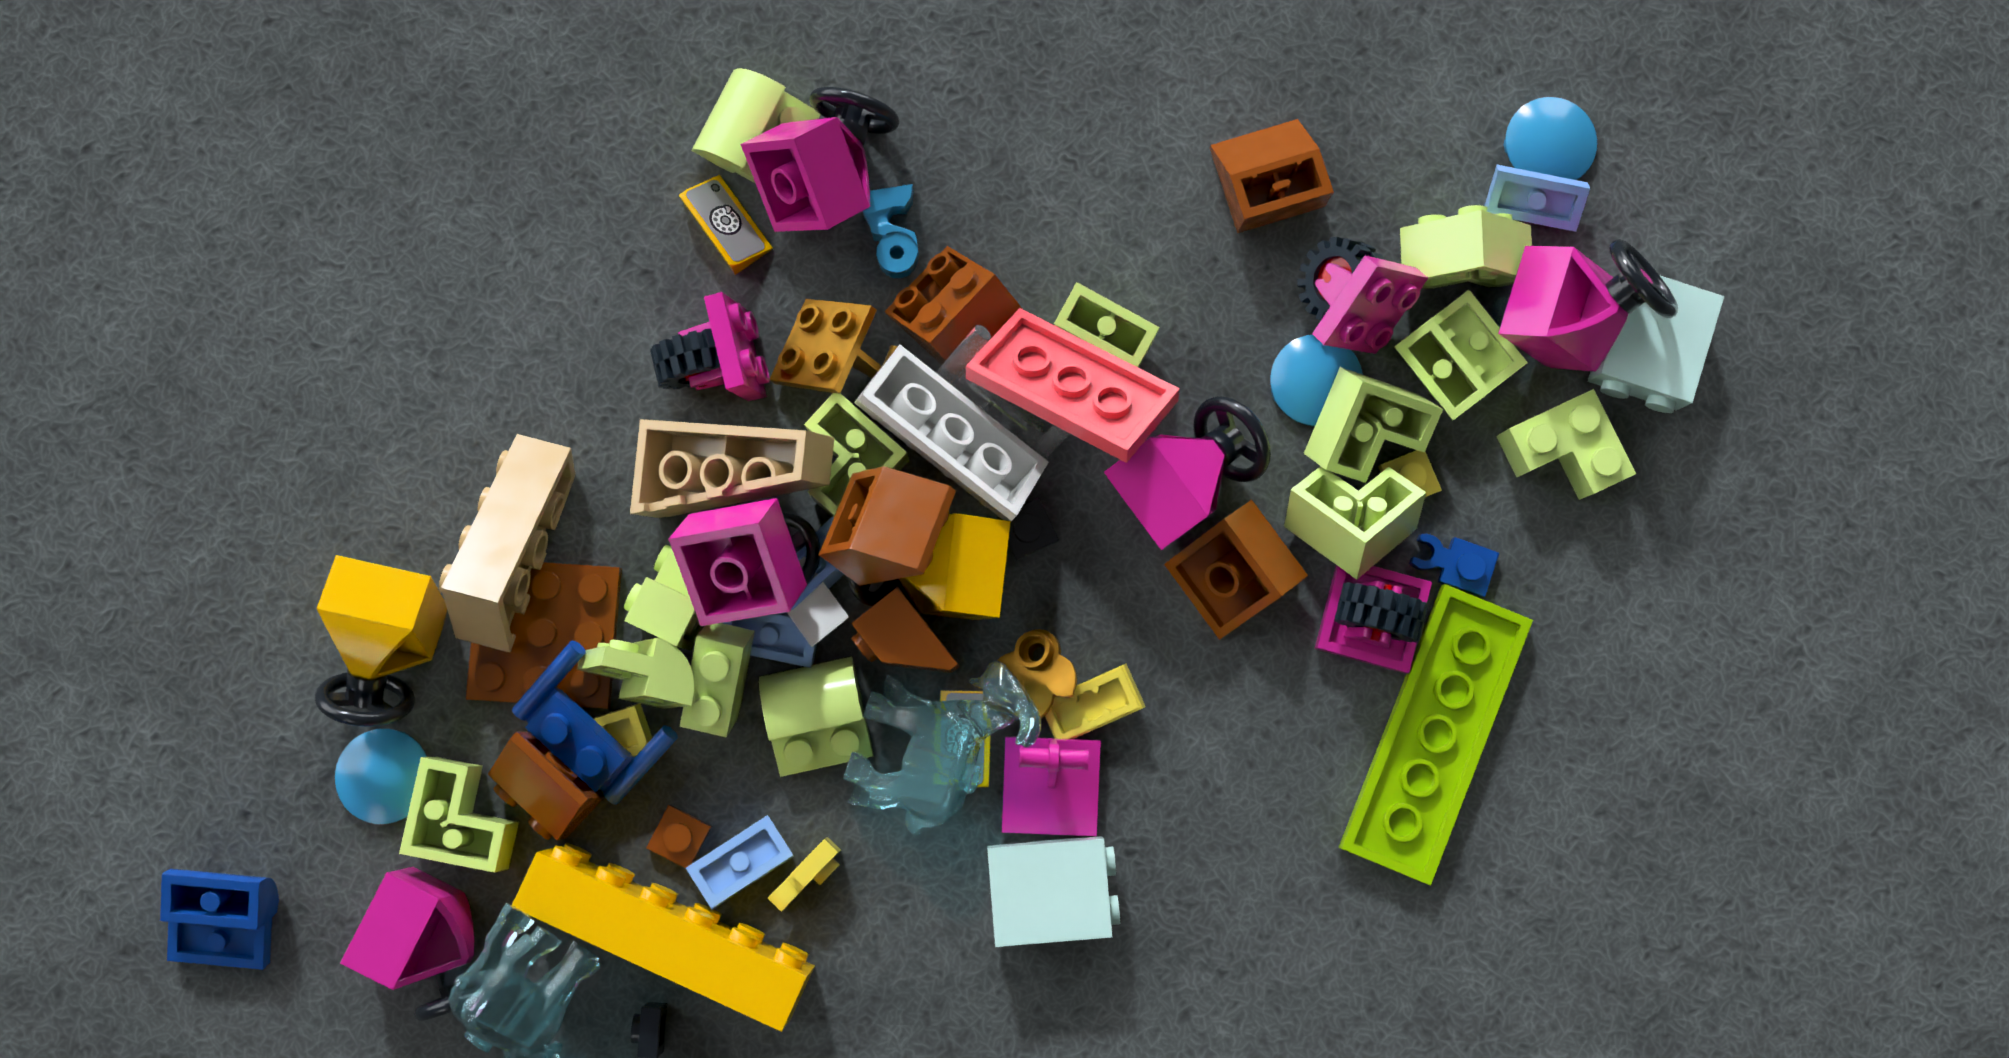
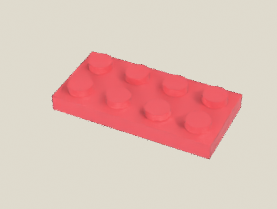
[965,308,1180,463]

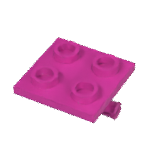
[1002,737,1101,836]

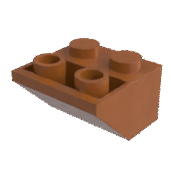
[1210,119,1334,233]
[885,246,1023,377]
[819,466,956,586]

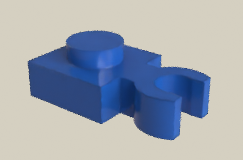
[1409,534,1499,598]

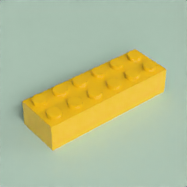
[511,843,815,1032]

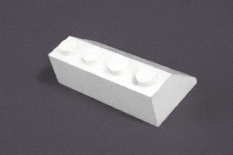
[854,345,1049,521]

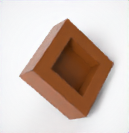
[646,805,712,868]

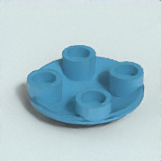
[1504,97,1597,180]
[1270,335,1363,426]
[335,729,427,824]

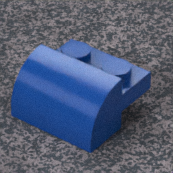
[160,869,279,970]

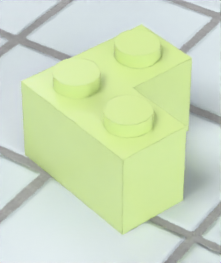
[1400,205,1532,288]
[1304,367,1443,483]
[1496,389,1636,500]
[804,393,909,517]
[1284,466,1426,580]
[624,545,703,650]
[399,757,519,873]

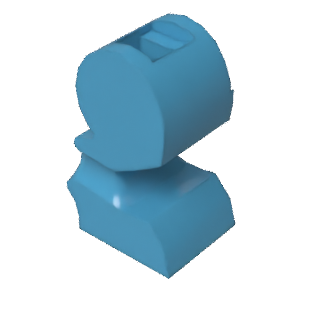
[863,184,919,278]

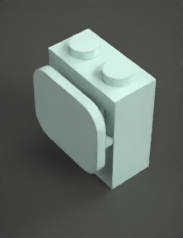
[1587,276,1724,413]
[987,836,1120,947]

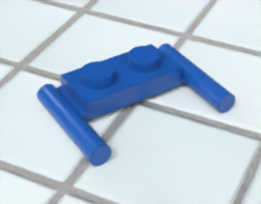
[512,640,678,805]

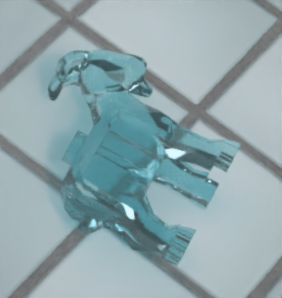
[843,661,1041,835]
[449,902,601,1058]

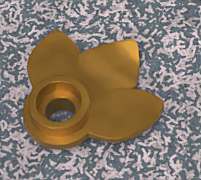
[987,629,1077,724]

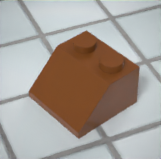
[1164,500,1308,640]
[851,587,959,673]
[488,732,604,840]

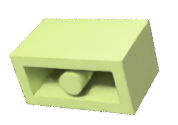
[680,623,755,737]

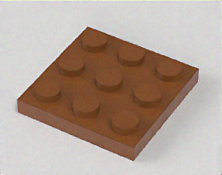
[466,562,622,709]

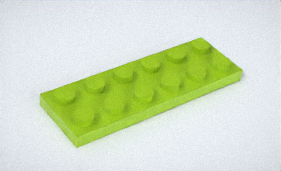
[1338,584,1533,886]

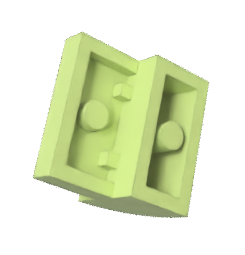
[691,68,820,184]
[1054,282,1160,368]
[1394,290,1528,421]
[577,638,694,708]
[759,657,873,777]

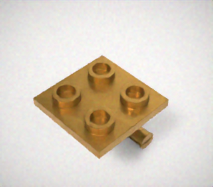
[769,299,898,394]

